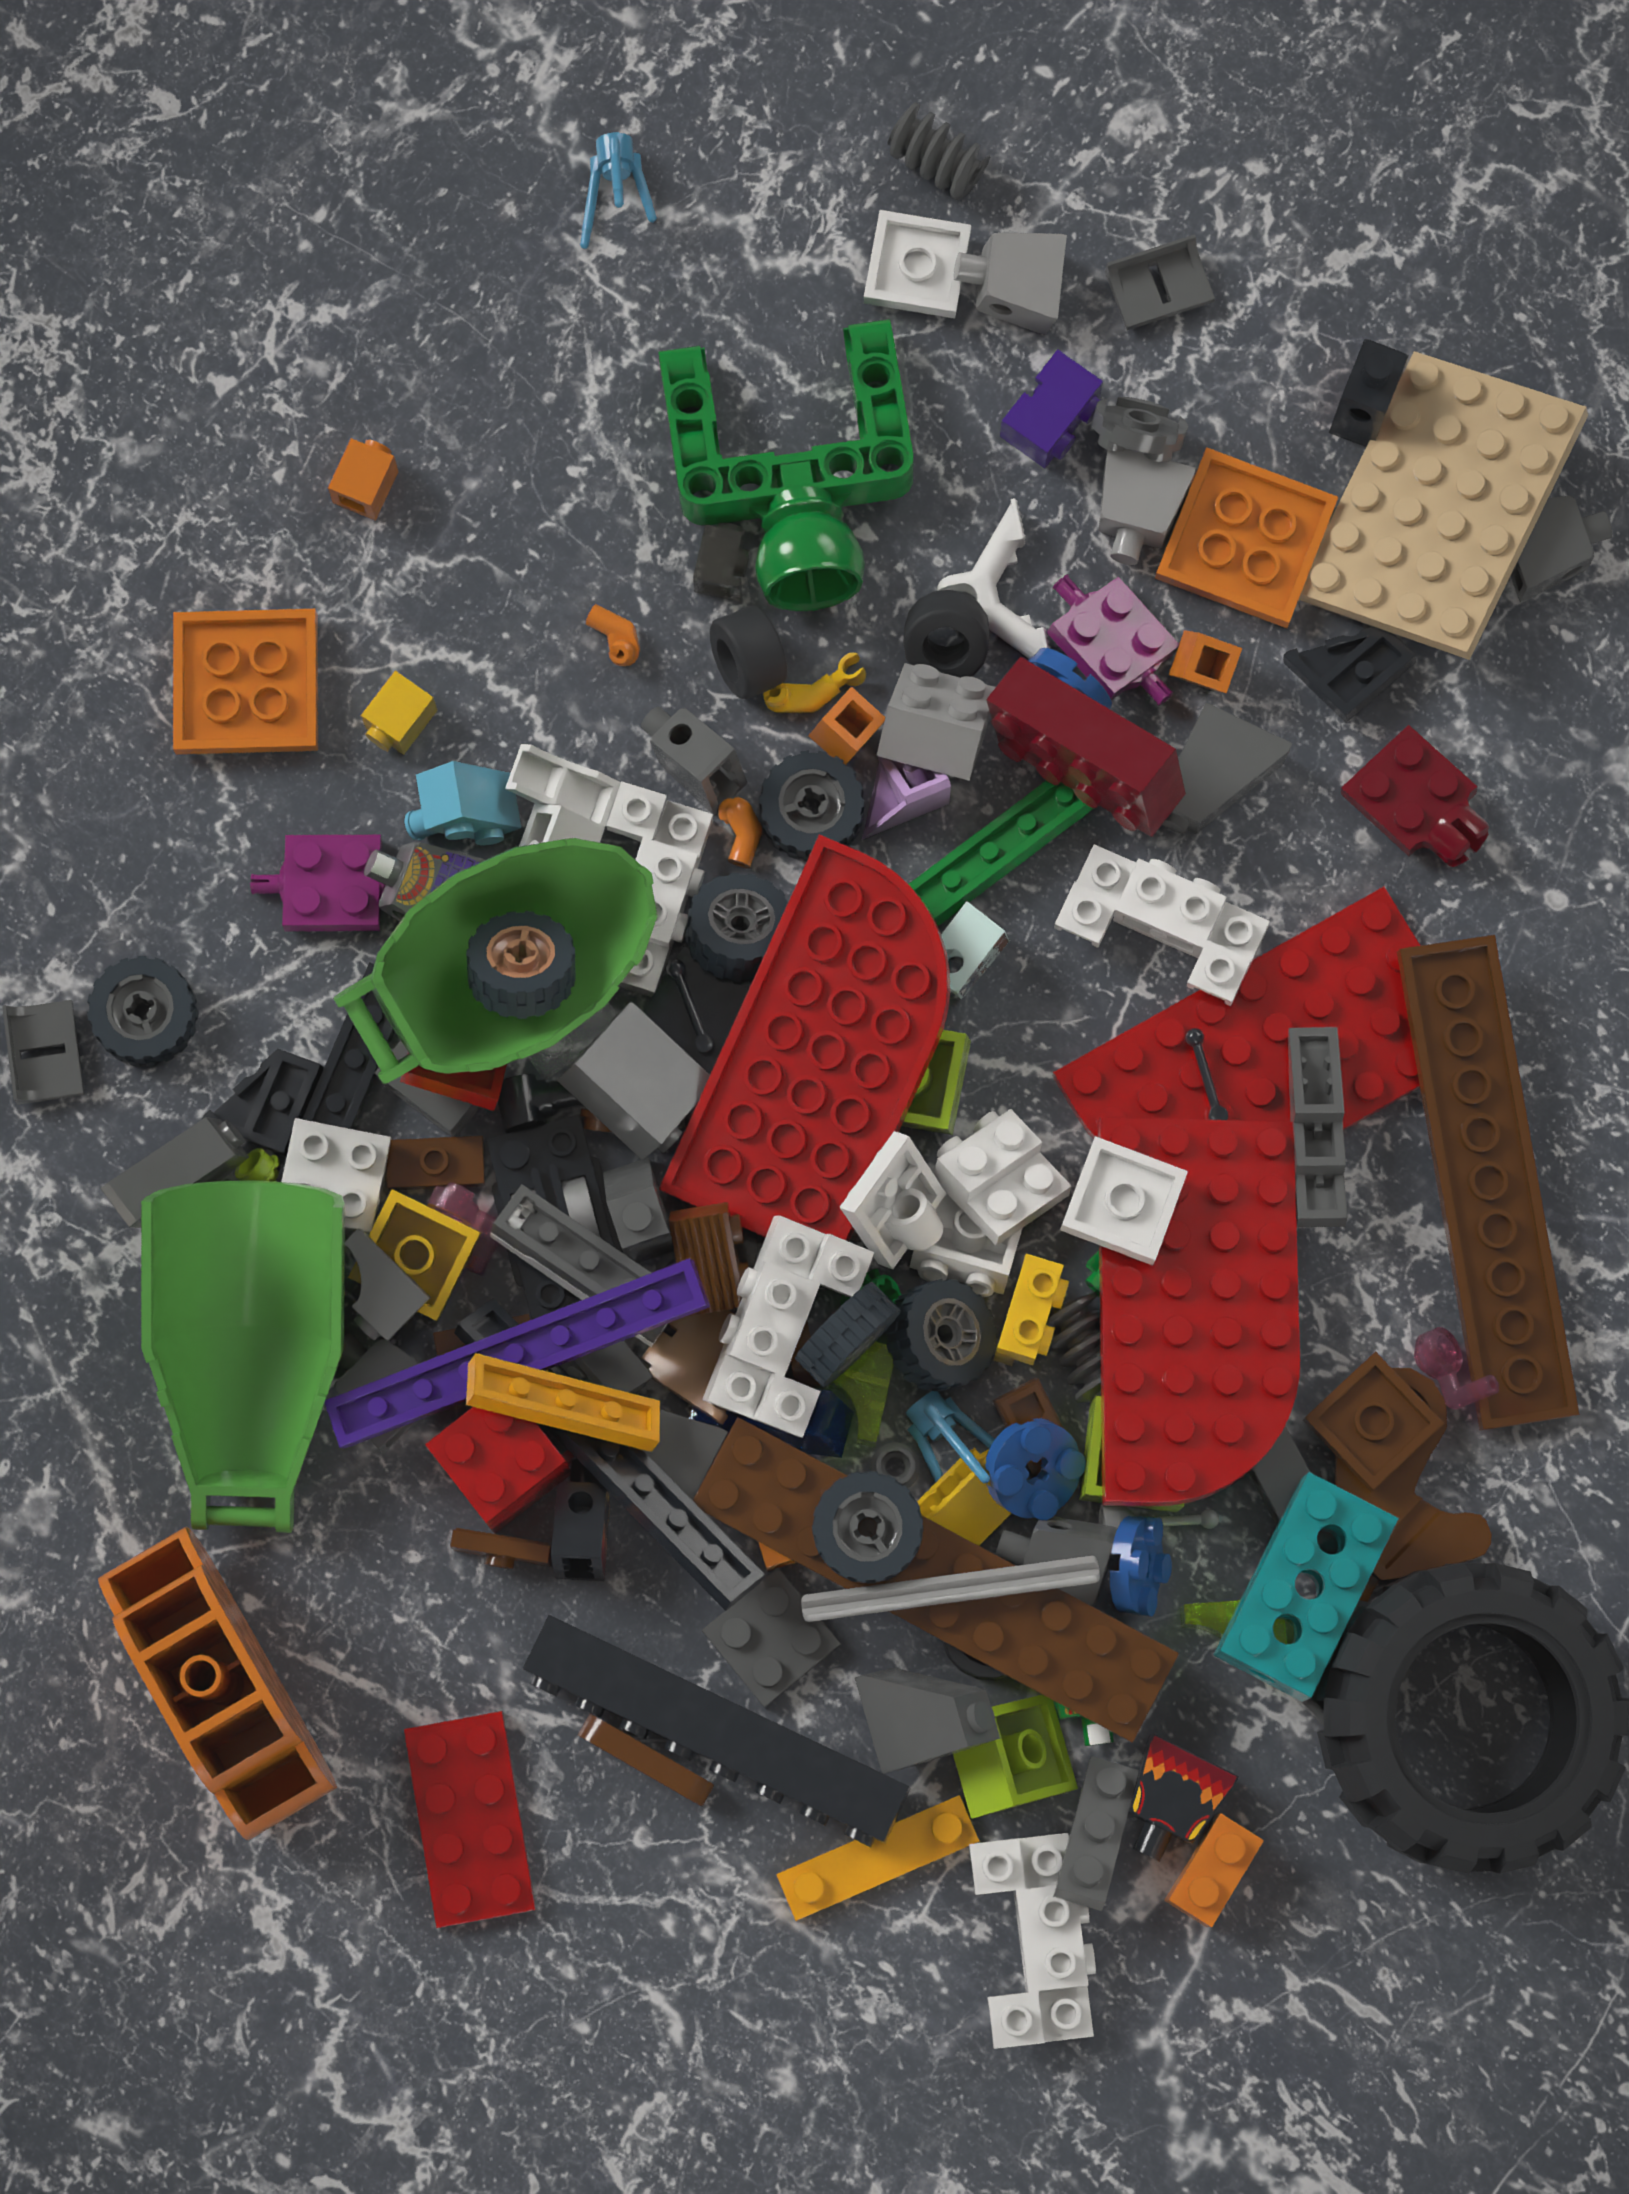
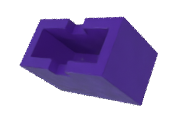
[1000,349,1103,469]

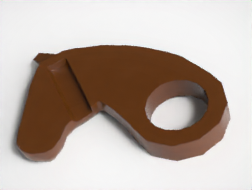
[1335,1368,1492,1602]

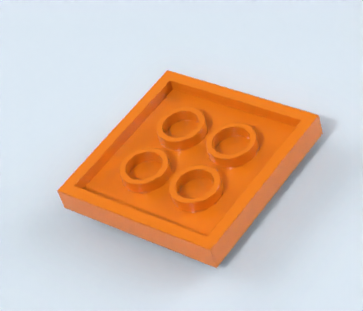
[1155,447,1338,628]
[173,609,318,755]

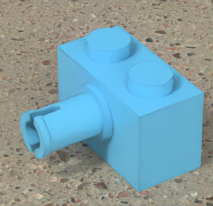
[404,761,521,845]

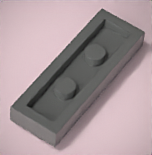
[1053,1756,1139,1911]

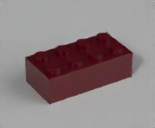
[986,657,1186,837]

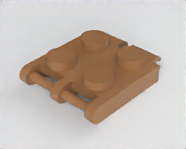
[641,1309,735,1425]

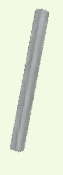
[801,1556,1100,1622]

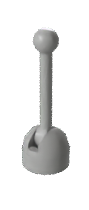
[1099,1505,1219,1529]

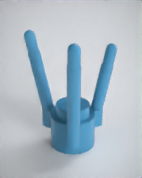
[580,132,657,249]
[906,1391,995,1483]

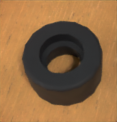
[903,590,990,678]
[710,606,787,699]

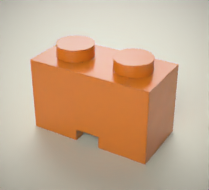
[1164,1813,1264,1927]

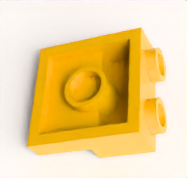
[994,1254,1069,1366]

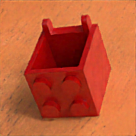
[425,1407,576,1534]

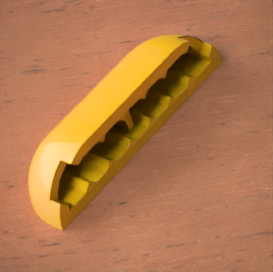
[917,1448,1011,1546]

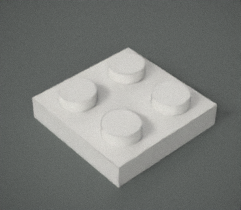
[864,210,971,319]
[1060,1136,1188,1265]

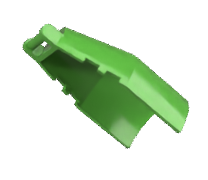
[141,1181,345,1533]

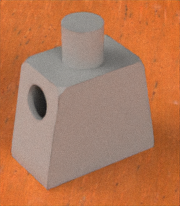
[954,232,1067,334]
[1098,449,1196,565]

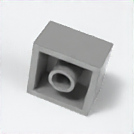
[877,663,996,781]

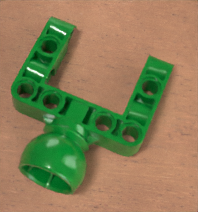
[658,319,913,612]

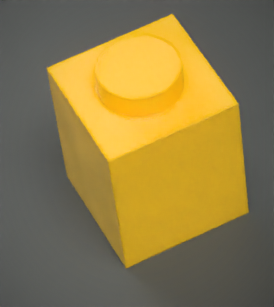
[361,671,438,755]

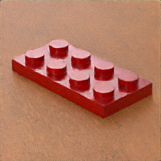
[404,1711,536,1928]

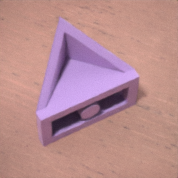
[862,756,951,840]

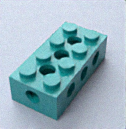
[1213,1472,1399,1702]

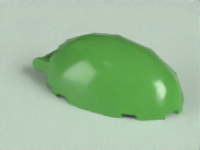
[333,838,658,1084]

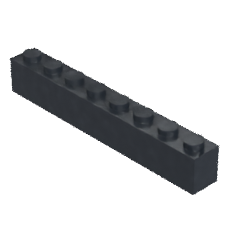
[523,1615,911,1848]

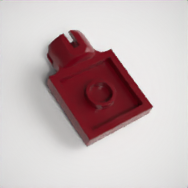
[1341,725,1489,867]

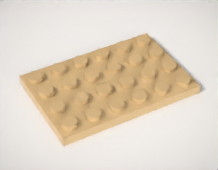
[1299,351,1588,660]

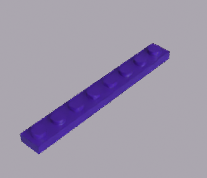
[325,1258,710,1449]

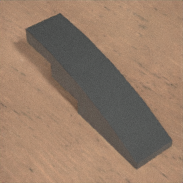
[1288,1027,1348,1227]

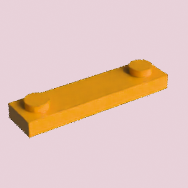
[466,1353,660,1452]
[776,1795,979,1921]

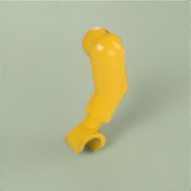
[763,652,867,713]

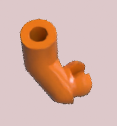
[585,604,640,666]
[718,797,763,869]

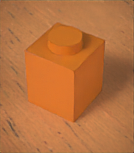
[328,438,399,521]
[1169,630,1242,693]
[808,687,885,765]

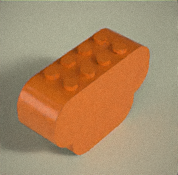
[98,1527,337,1840]

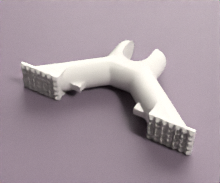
[937,498,1051,659]

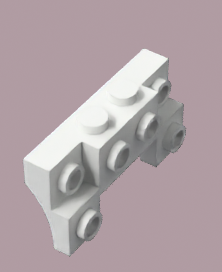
[505,744,621,847]
[606,781,713,997]
[1054,844,1270,1006]
[702,1216,874,1438]
[969,1833,1096,2049]

